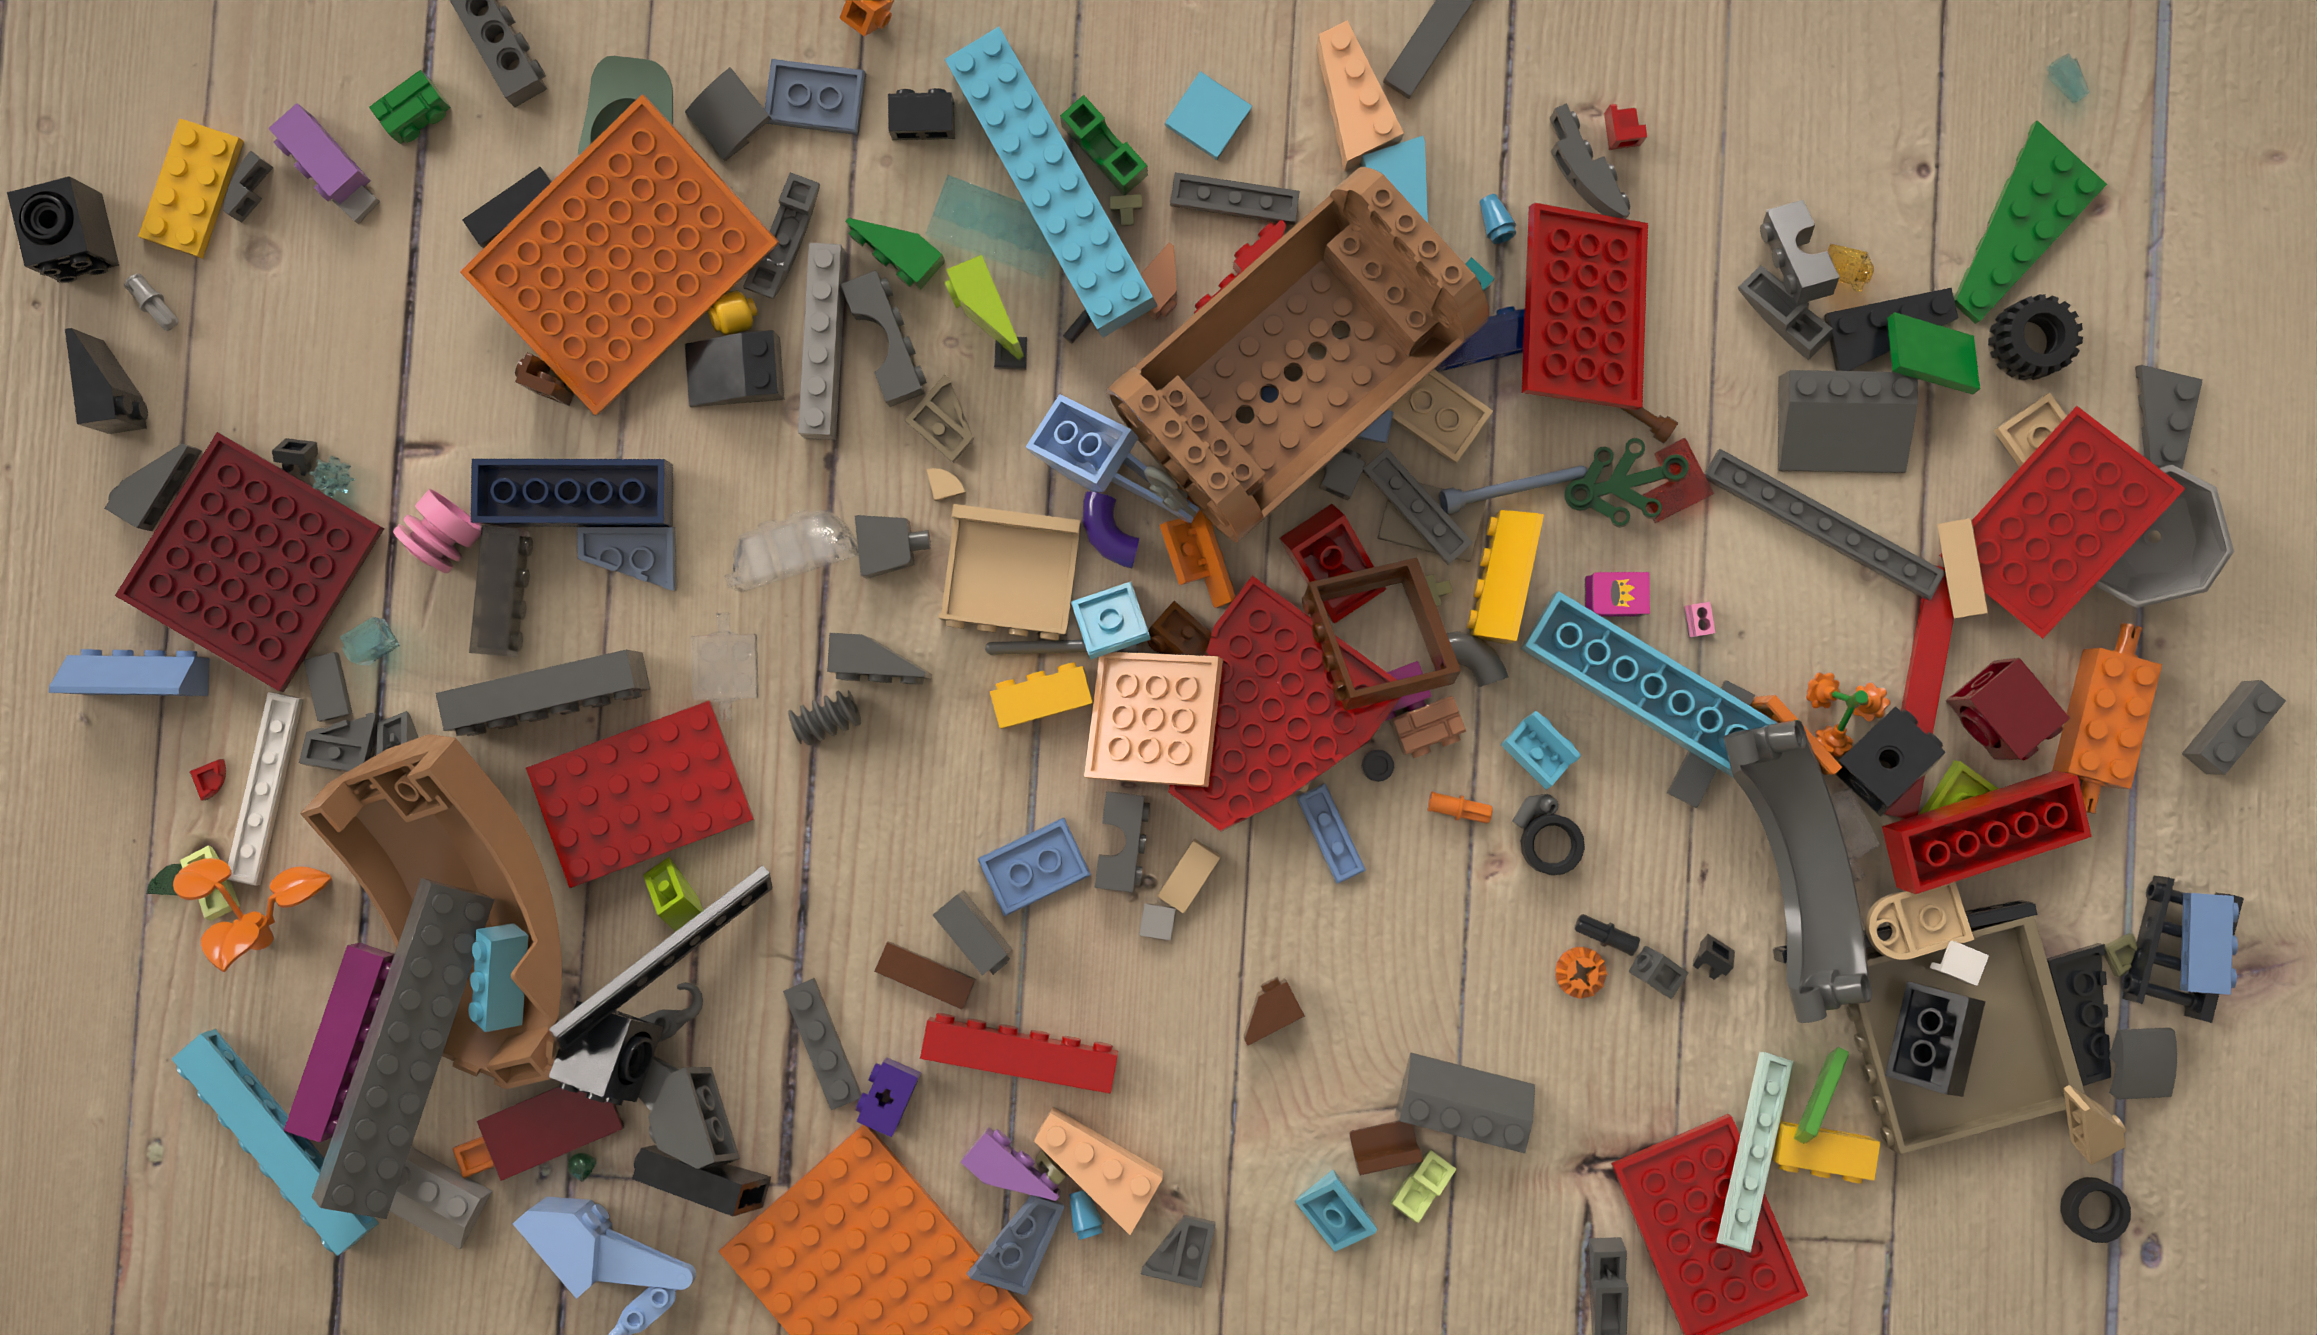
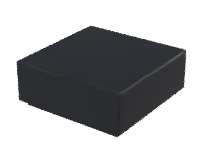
[994,337,1028,370]

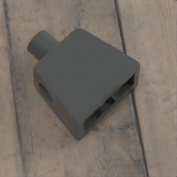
[855,515,931,579]

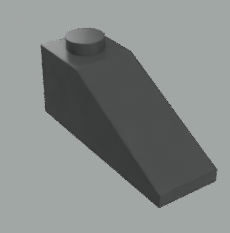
[104,443,202,531]

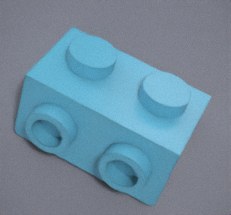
[1501,711,1581,790]

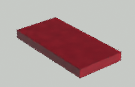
[477,1086,625,1181]

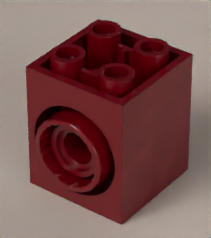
[1945,658,2070,760]

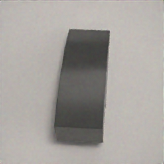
[1738,265,1833,360]
[1589,1237,1629,1335]

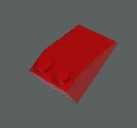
[1279,504,1387,624]

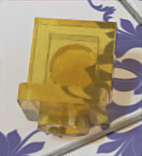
[1828,244,1874,292]

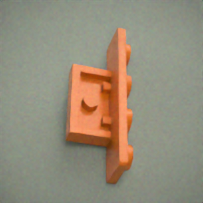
[1159,487,1235,608]

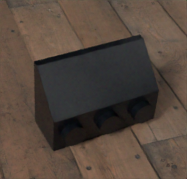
[1885,981,1986,1097]

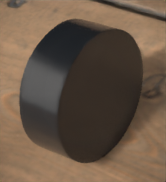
[1361,750,1394,782]

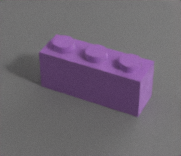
[269,103,371,204]

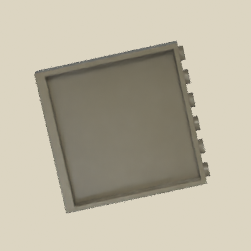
[1845,916,2085,1155]

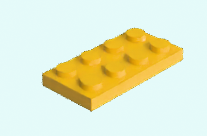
[138,118,244,259]

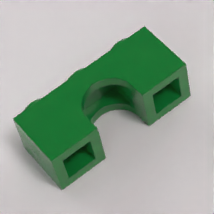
[1060,95,1148,195]

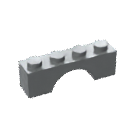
[841,270,927,407]

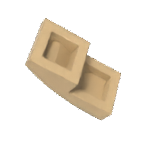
[1157,839,1221,914]

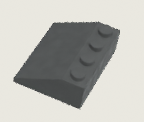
[1778,370,1918,473]

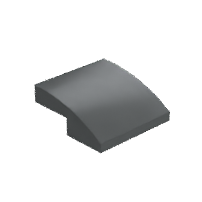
[685,67,771,161]
[2109,1028,2177,1100]

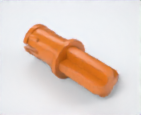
[1427,791,1493,824]

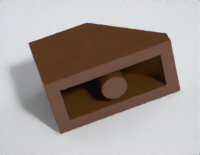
[1243,977,1305,1046]

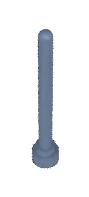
[1439,466,1588,515]

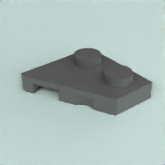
[1141,1215,1216,1288]

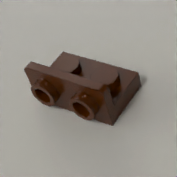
[515,352,574,406]
[1147,601,1211,656]

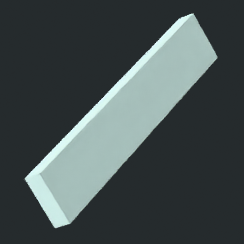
[1716,1052,1793,1252]

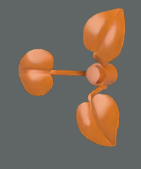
[173,858,332,972]

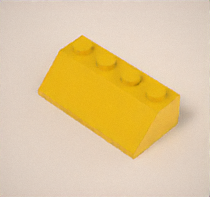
[1466,510,1544,645]

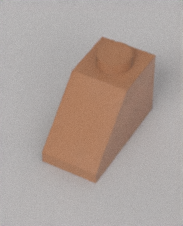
[1140,242,1177,320]

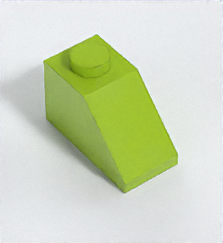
[643,857,703,932]

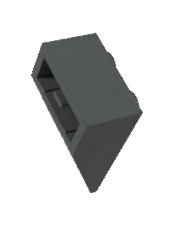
[827,633,932,685]

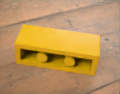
[990,662,1093,729]
[1771,1121,1880,1184]

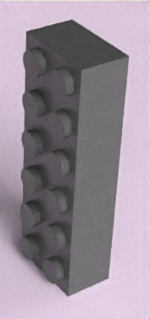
[436,649,650,736]

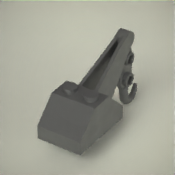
[639,982,740,1169]

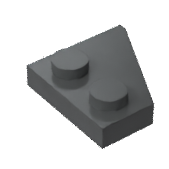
[299,713,380,772]

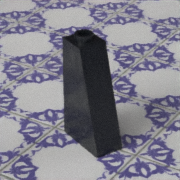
[632,1145,771,1217]

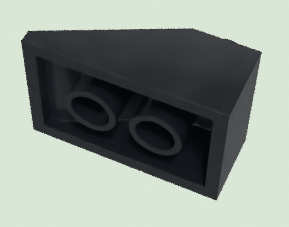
[65,328,148,434]
[685,330,785,407]

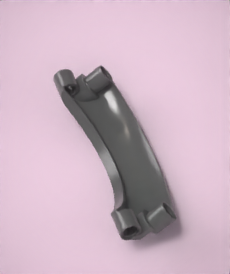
[1723,720,1872,1023]

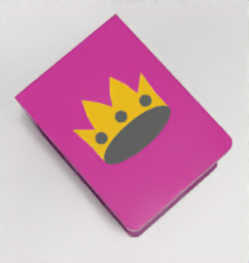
[1584,572,1650,617]

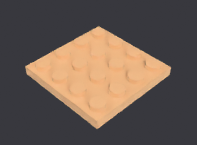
[1084,652,1223,787]

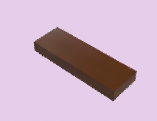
[874,941,976,1009]

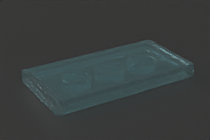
[925,175,1054,279]

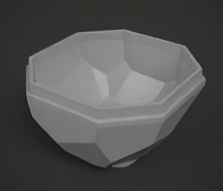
[2094,465,2234,608]

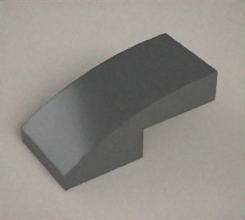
[223,150,273,223]

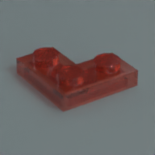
[1643,438,1714,523]

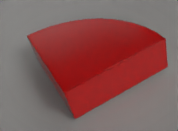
[189,759,226,801]

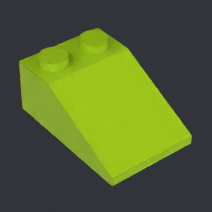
[945,255,1024,360]

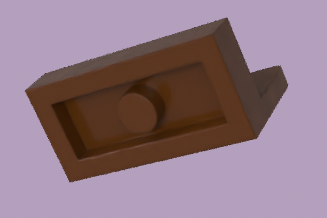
[1349,1120,1423,1175]

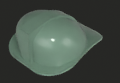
[578,56,673,156]

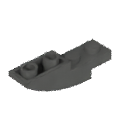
[1550,103,1630,219]

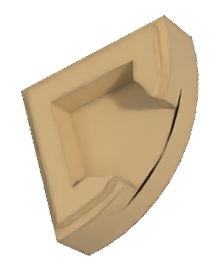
[926,468,966,501]

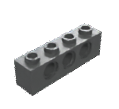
[450,0,547,107]

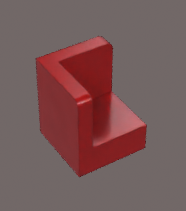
[1604,104,1647,150]

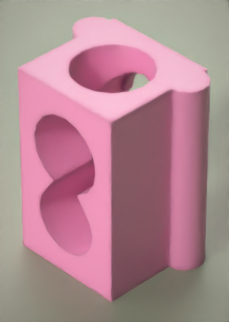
[1684,602,1715,637]

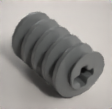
[788,690,861,745]

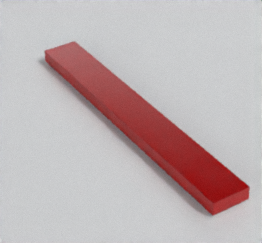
[1883,565,1954,819]

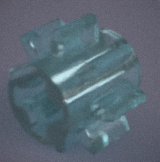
[310,456,355,497]

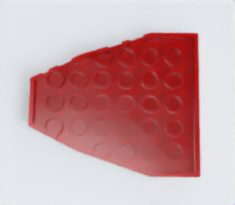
[1168,575,1402,832]

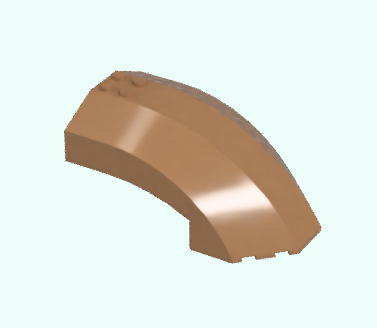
[300,734,562,1089]

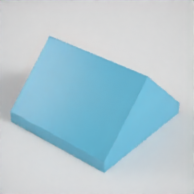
[1295,1170,1378,1252]

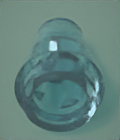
[2046,53,2090,103]

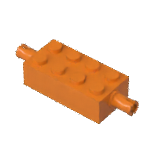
[2052,623,2162,814]

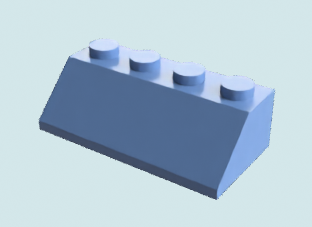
[49,649,210,696]

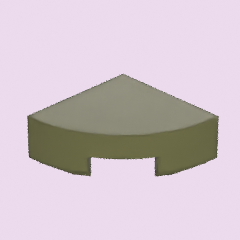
[2104,933,2137,977]
[1036,1150,1066,1185]

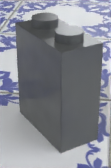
[933,890,1012,976]

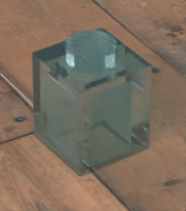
[340,617,400,666]

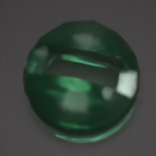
[567,1153,597,1182]

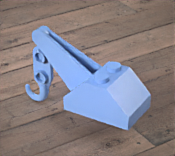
[512,1197,696,1335]

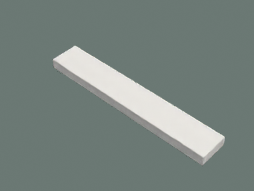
[227,692,303,886]

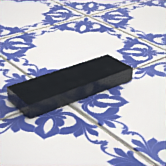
[462,167,552,248]

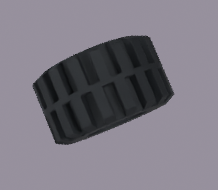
[1988,294,2083,380]

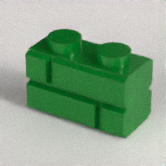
[369,70,451,144]

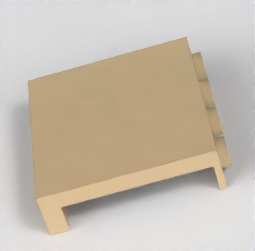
[938,504,1081,641]

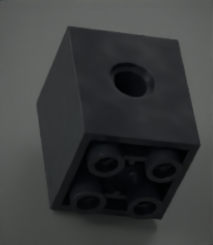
[7,176,119,283]
[1835,706,1946,817]
[549,1001,664,1106]

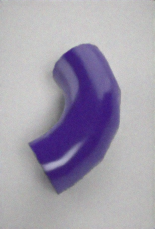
[1082,491,1140,569]

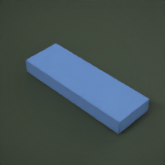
[1296,783,1366,884]

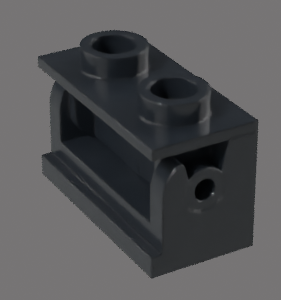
[888,88,955,140]

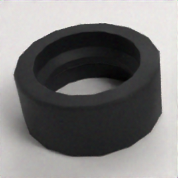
[1520,814,1585,875]
[2060,1177,2131,1243]

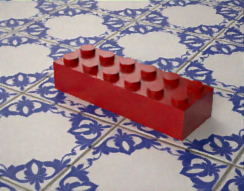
[1882,770,2092,894]

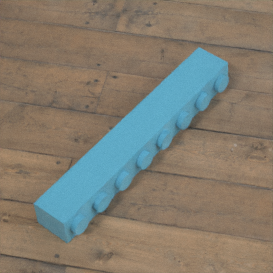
[172,1029,379,1256]

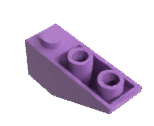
[961,1127,1061,1201]

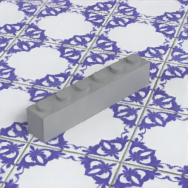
[798,243,847,440]

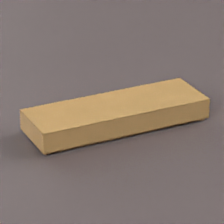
[1937,518,1988,618]

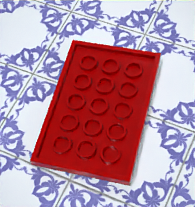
[1521,203,1648,410]
[1939,406,2186,639]
[526,700,755,888]
[1611,1114,1808,1335]

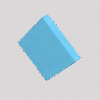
[1165,71,1252,160]
[1071,581,1151,660]

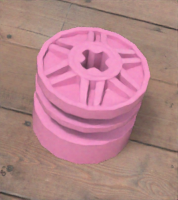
[393,489,484,574]

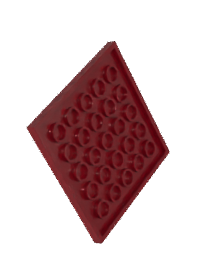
[115,432,385,692]

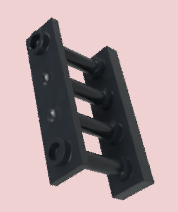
[2122,875,2244,1023]

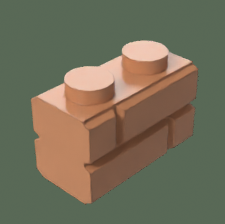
[1390,696,1466,758]

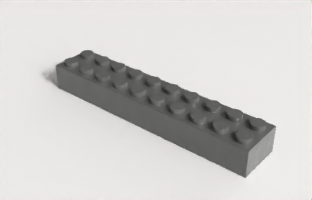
[312,877,495,1219]

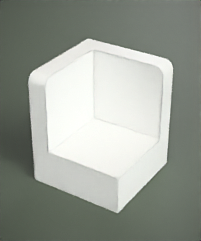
[1930,941,1989,986]

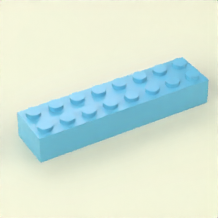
[1520,591,1777,778]

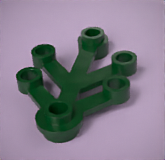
[1564,438,1689,528]

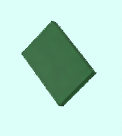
[1887,312,1980,395]

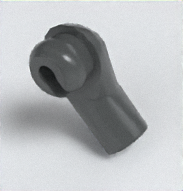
[1512,794,1559,830]

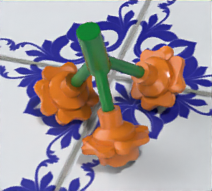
[1806,672,1891,757]

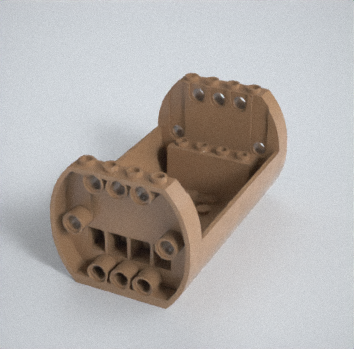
[1106,167,1489,543]

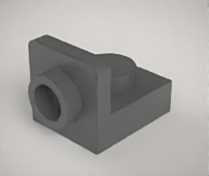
[1629,946,1689,1000]

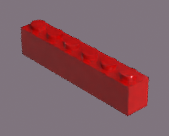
[920,1013,1118,1094]

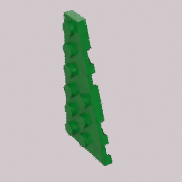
[1954,120,2107,324]

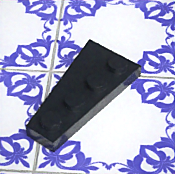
[1824,287,1958,371]
[2046,943,2111,1086]

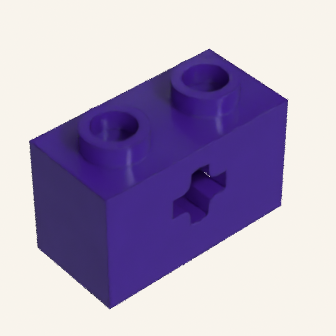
[855,1058,921,1137]

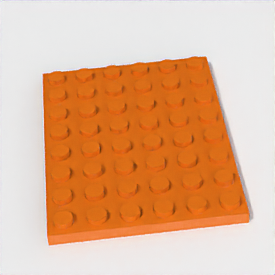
[460,94,780,415]
[718,1125,1033,1335]

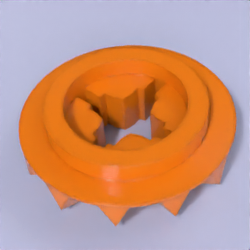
[1555,947,1608,999]

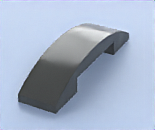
[743,172,820,299]

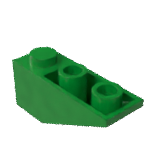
[845,218,945,290]

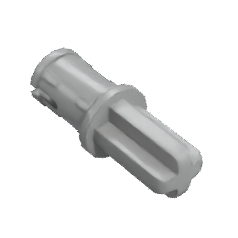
[124,274,179,331]

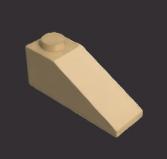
[2063,1085,2126,1165]

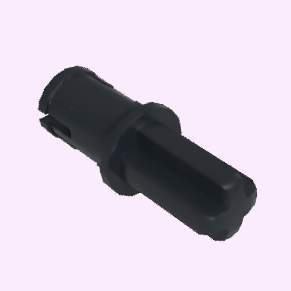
[1575,914,1640,956]

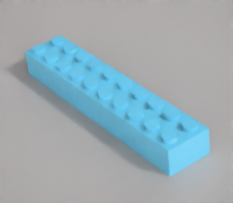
[945,27,1158,338]

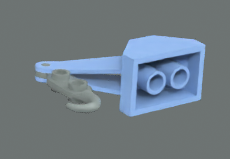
[1026,394,1200,523]

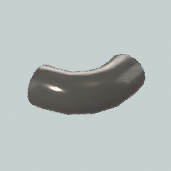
[1447,631,1509,687]

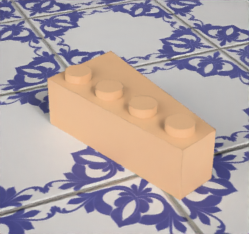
[1316,20,1404,171]
[1034,1106,1163,1235]

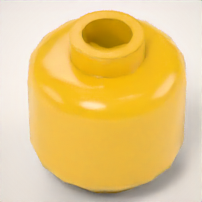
[707,290,757,336]

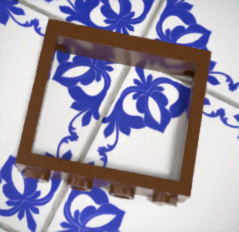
[1302,557,1461,711]

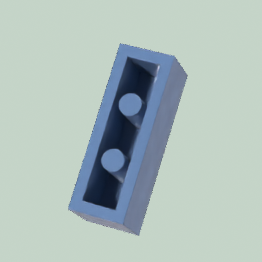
[2180,893,2239,995]

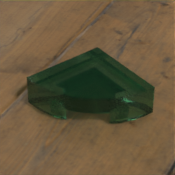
[146,863,182,896]

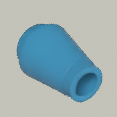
[1479,194,1516,244]
[1069,1190,1104,1240]

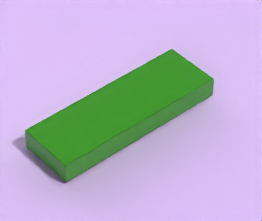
[1794,1047,1849,1144]

